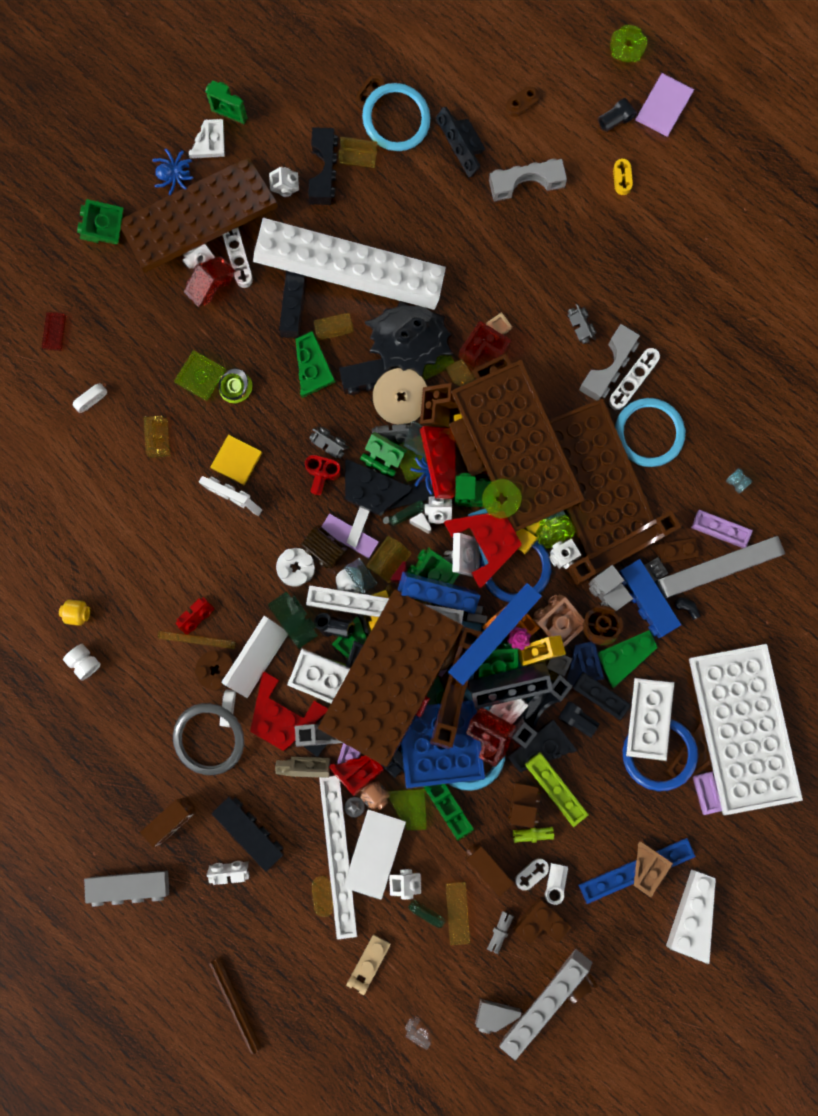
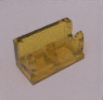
[339,137,378,168]
[143,416,170,458]

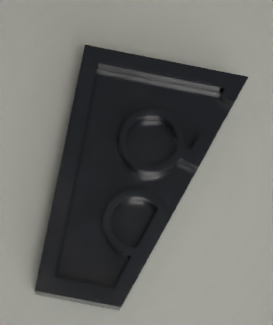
[507,719,577,772]

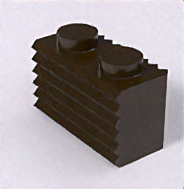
[301,525,348,569]

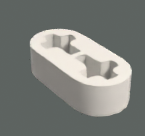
[73,383,107,413]
[220,689,236,727]
[515,858,549,890]

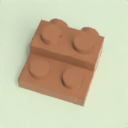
[533,594,584,647]

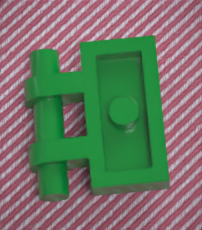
[360,432,407,478]

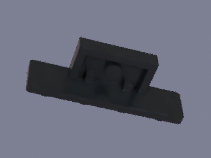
[436,107,485,177]

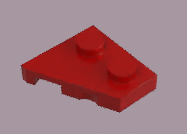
[329,755,384,796]

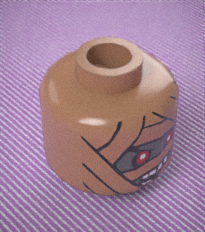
[361,780,390,810]

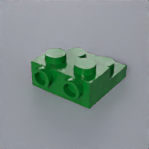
[206,80,247,124]
[77,199,123,245]
[407,547,459,584]
[478,640,518,678]

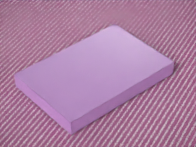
[636,73,694,137]

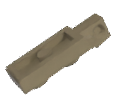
[275,757,331,778]

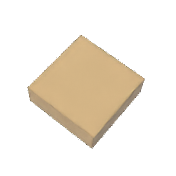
[486,312,512,339]

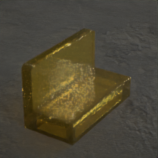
[313,313,354,340]
[366,536,411,583]

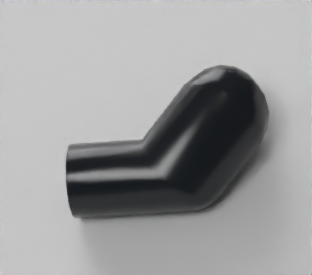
[674,597,701,620]

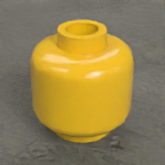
[59,599,90,626]

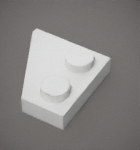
[189,119,225,158]

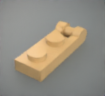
[346,934,391,995]

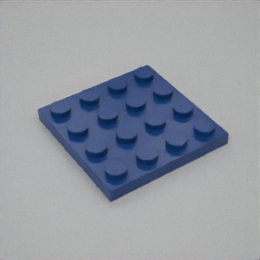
[401,700,485,788]

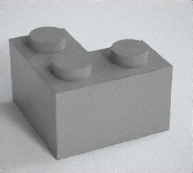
[589,565,633,612]

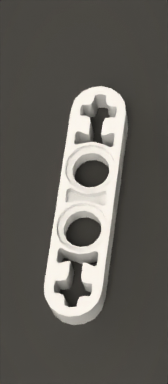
[223,227,253,288]
[609,348,660,410]

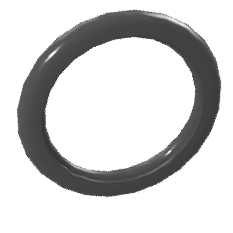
[173,703,245,775]

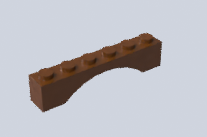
[567,510,681,585]
[430,627,483,749]

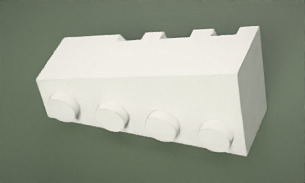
[666,870,715,964]

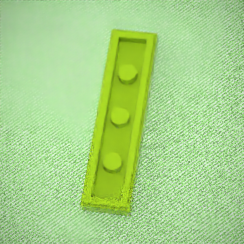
[524,752,589,827]

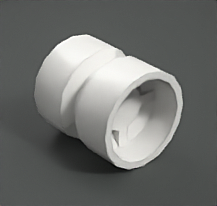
[63,644,101,681]

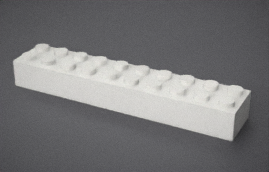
[253,218,446,310]

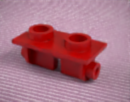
[175,597,215,635]

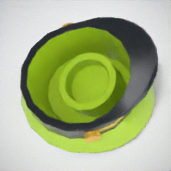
[219,368,252,403]

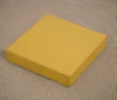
[210,435,262,485]

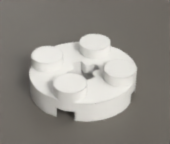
[276,548,315,587]

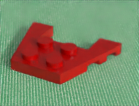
[444,511,522,589]
[250,672,328,751]

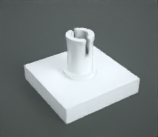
[444,533,480,577]

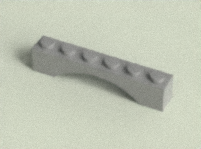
[499,949,592,1060]

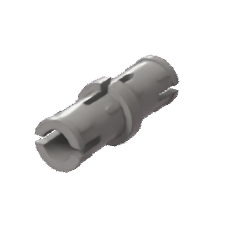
[487,911,514,954]

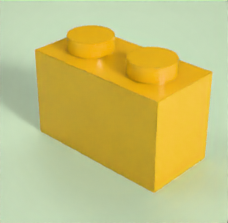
[518,635,566,666]

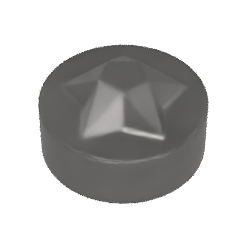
[345,797,364,817]

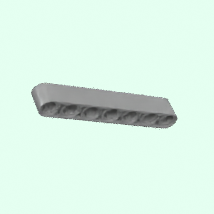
[655,536,786,599]

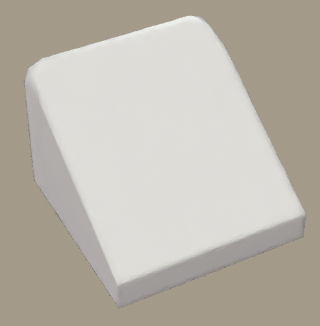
[410,513,432,534]

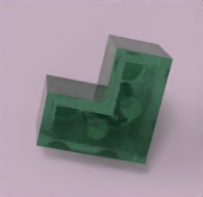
[268,591,318,649]

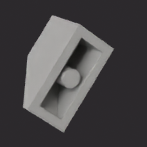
[475,999,521,1034]

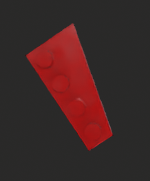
[420,426,455,499]

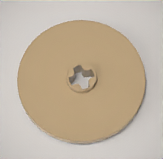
[373,368,427,425]

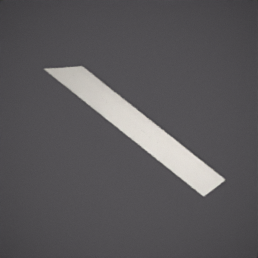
[347,469,376,548]

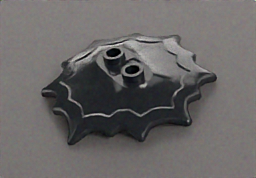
[365,301,454,376]

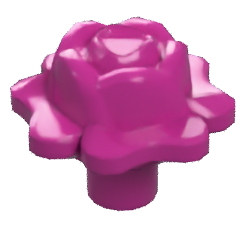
[508,626,531,650]

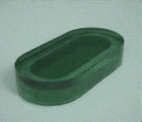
[389,500,425,526]
[408,900,446,928]

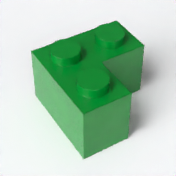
[454,473,494,507]

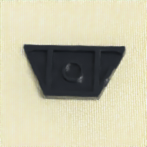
[345,459,412,516]

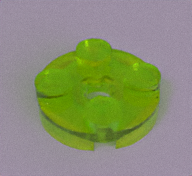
[610,25,647,62]
[482,479,522,518]
[536,515,575,548]

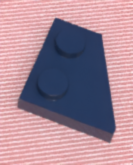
[567,642,604,686]

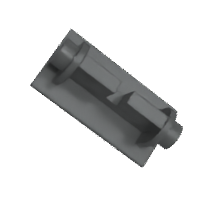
[568,304,597,344]
[372,423,411,443]
[309,426,349,459]

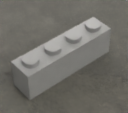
[84,870,169,906]

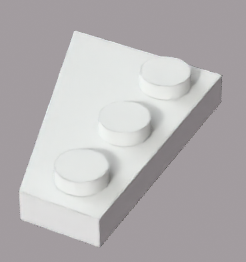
[199,476,262,516]

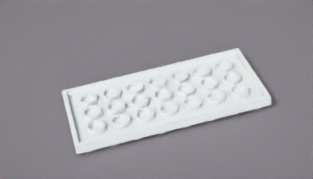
[689,644,803,815]

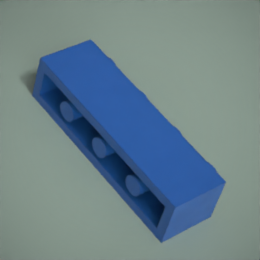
[618,559,681,639]
[397,572,480,614]

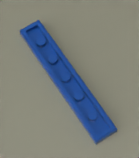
[448,583,542,685]
[578,838,696,904]

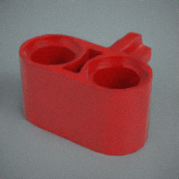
[305,455,341,495]

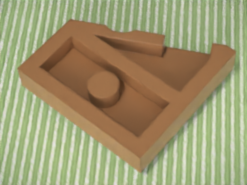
[634,841,673,897]

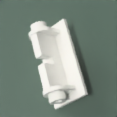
[207,861,249,885]

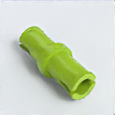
[513,827,554,843]

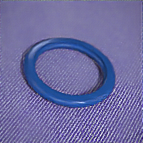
[480,539,552,602]
[622,719,698,791]

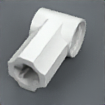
[545,863,568,905]

